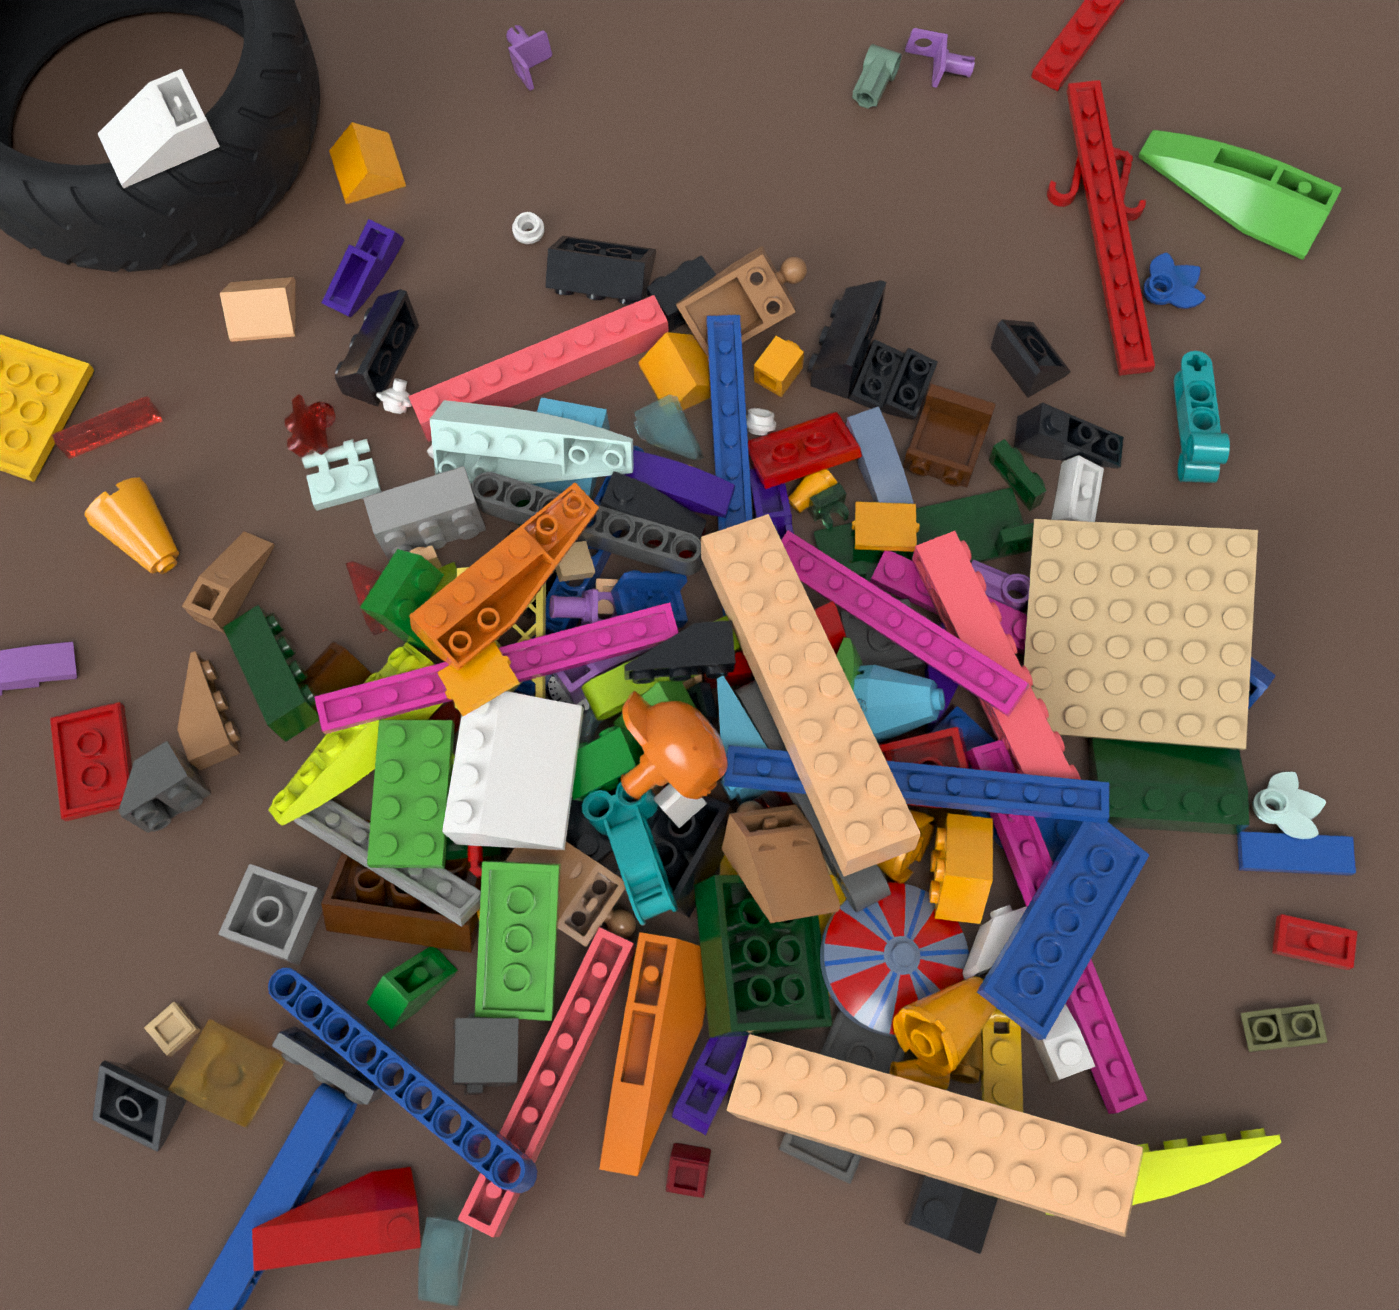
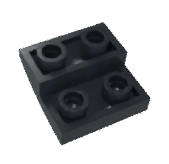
[848,339,938,420]

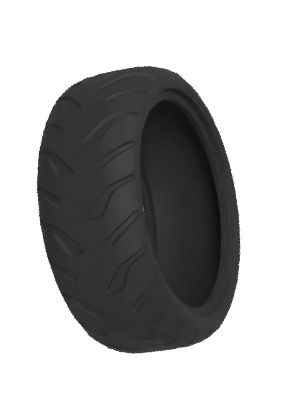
[0,0,320,272]

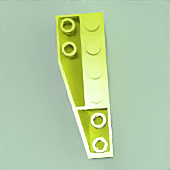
[268,642,443,826]
[1046,1128,1281,1216]

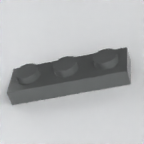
[272,1026,384,1105]

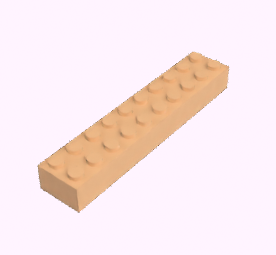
[701,514,921,876]
[726,1034,1143,1237]

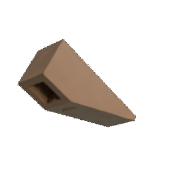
[182,531,275,633]
[177,651,241,770]

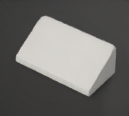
[1051,455,1104,522]

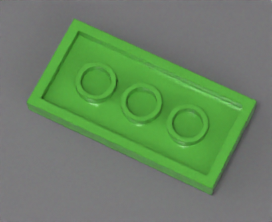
[367,720,455,868]
[475,860,561,1021]

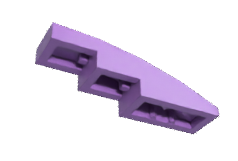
[0,642,77,696]

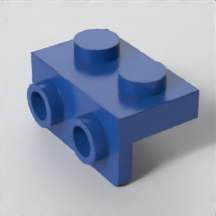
[611,570,688,628]

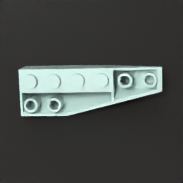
[430,400,634,484]

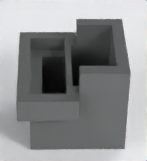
[452,1013,519,1095]

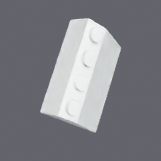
[442,691,584,850]

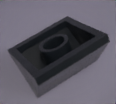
[990,319,1071,398]
[92,1060,189,1152]

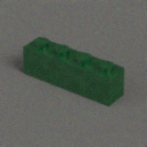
[223,605,319,742]

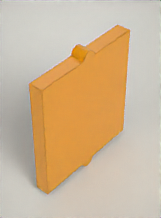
[852,502,920,552]
[437,642,519,716]

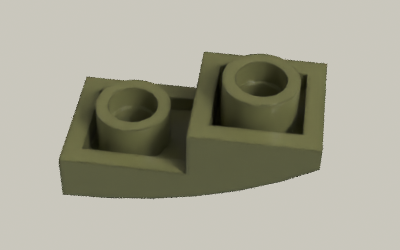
[1240,1003,1328,1052]

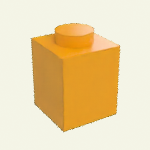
[754,336,804,397]

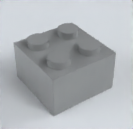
[218,864,325,965]

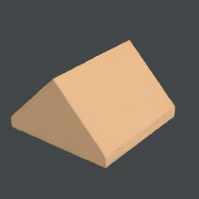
[220,277,296,342]

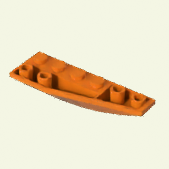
[409,483,599,671]
[599,932,706,1176]

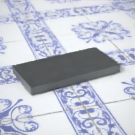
[779,1009,905,1184]

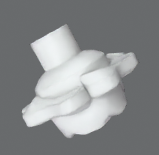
[376,378,412,414]

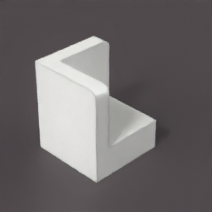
[654,784,707,828]

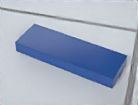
[1237,831,1356,876]

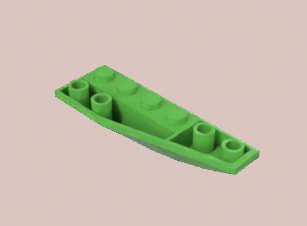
[1138,130,1342,260]

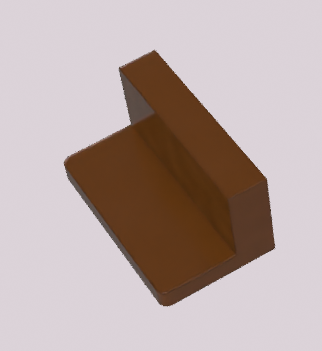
[304,642,372,722]

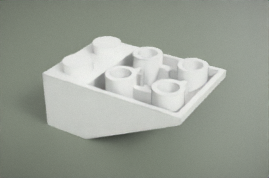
[98,69,220,188]

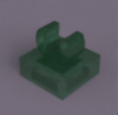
[808,482,849,528]

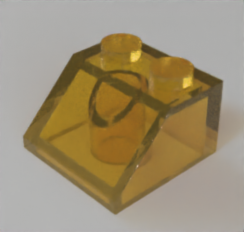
[168,1019,286,1128]

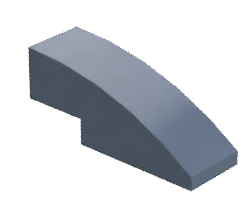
[846,406,914,504]

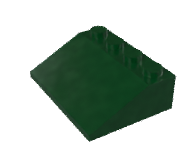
[1088,738,1249,835]
[694,875,832,1038]

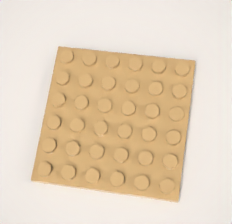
[1024,519,1258,750]

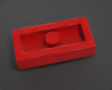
[1272,914,1358,970]

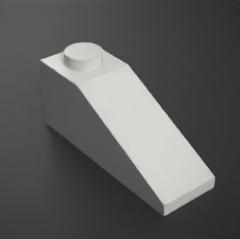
[1030,1004,1095,1083]

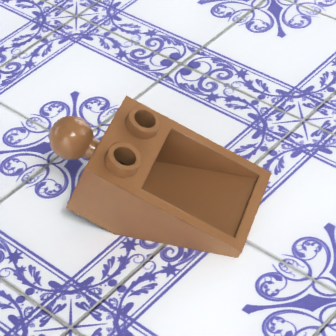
[676,246,807,356]
[722,801,840,923]
[506,842,636,947]

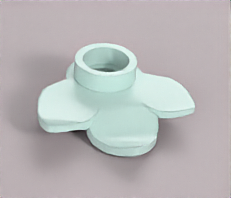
[1252,772,1326,839]

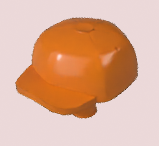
[621,691,728,800]

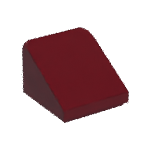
[666,1143,711,1198]

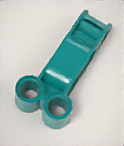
[1173,351,1230,483]
[582,782,678,926]

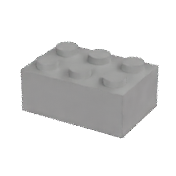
[363,466,486,561]

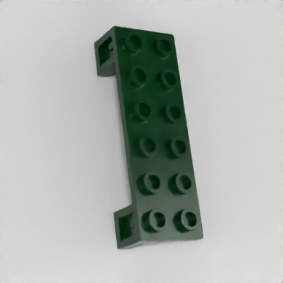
[814,488,1034,586]

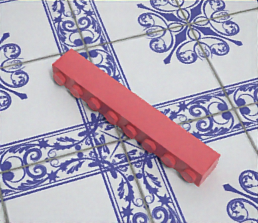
[408,295,669,442]
[912,531,1081,780]
[457,927,636,1238]

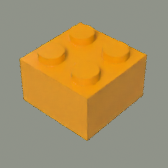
[929,813,993,924]

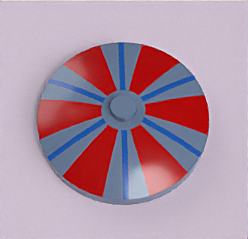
[820,882,969,1037]

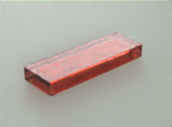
[52,396,163,459]

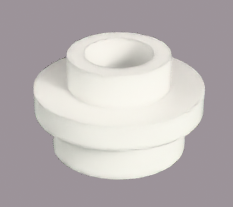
[512,212,544,244]
[746,408,776,435]

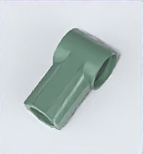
[852,44,902,109]

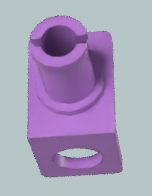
[506,25,552,91]
[905,28,975,88]
[549,589,617,626]

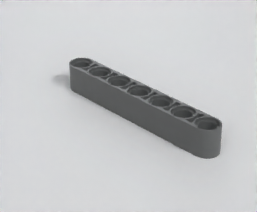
[472,472,703,576]
[733,680,891,913]

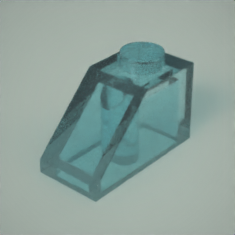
[634,394,705,460]
[418,1216,473,1306]

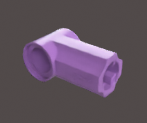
[971,560,1030,613]

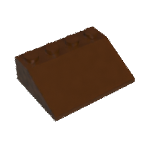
[321,820,494,953]

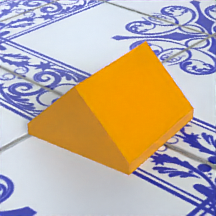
[329,122,406,204]
[638,332,711,417]

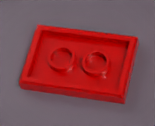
[748,412,862,489]
[50,702,132,821]

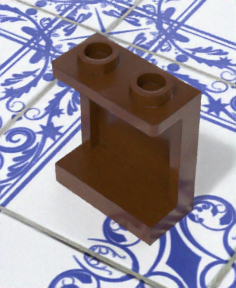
[903,384,996,488]

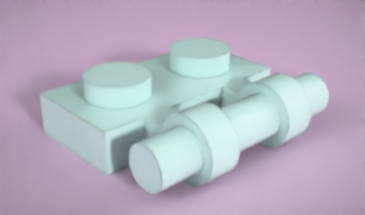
[302,439,382,511]

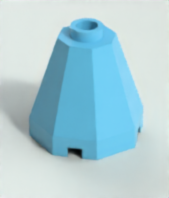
[853,665,945,743]

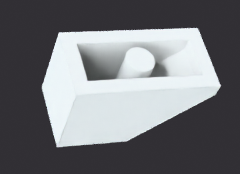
[963,905,1027,980]

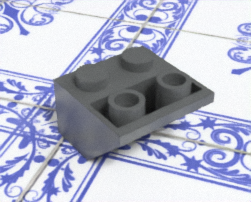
[118,741,211,833]

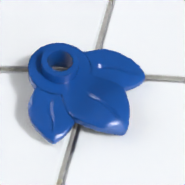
[1143,252,1206,309]

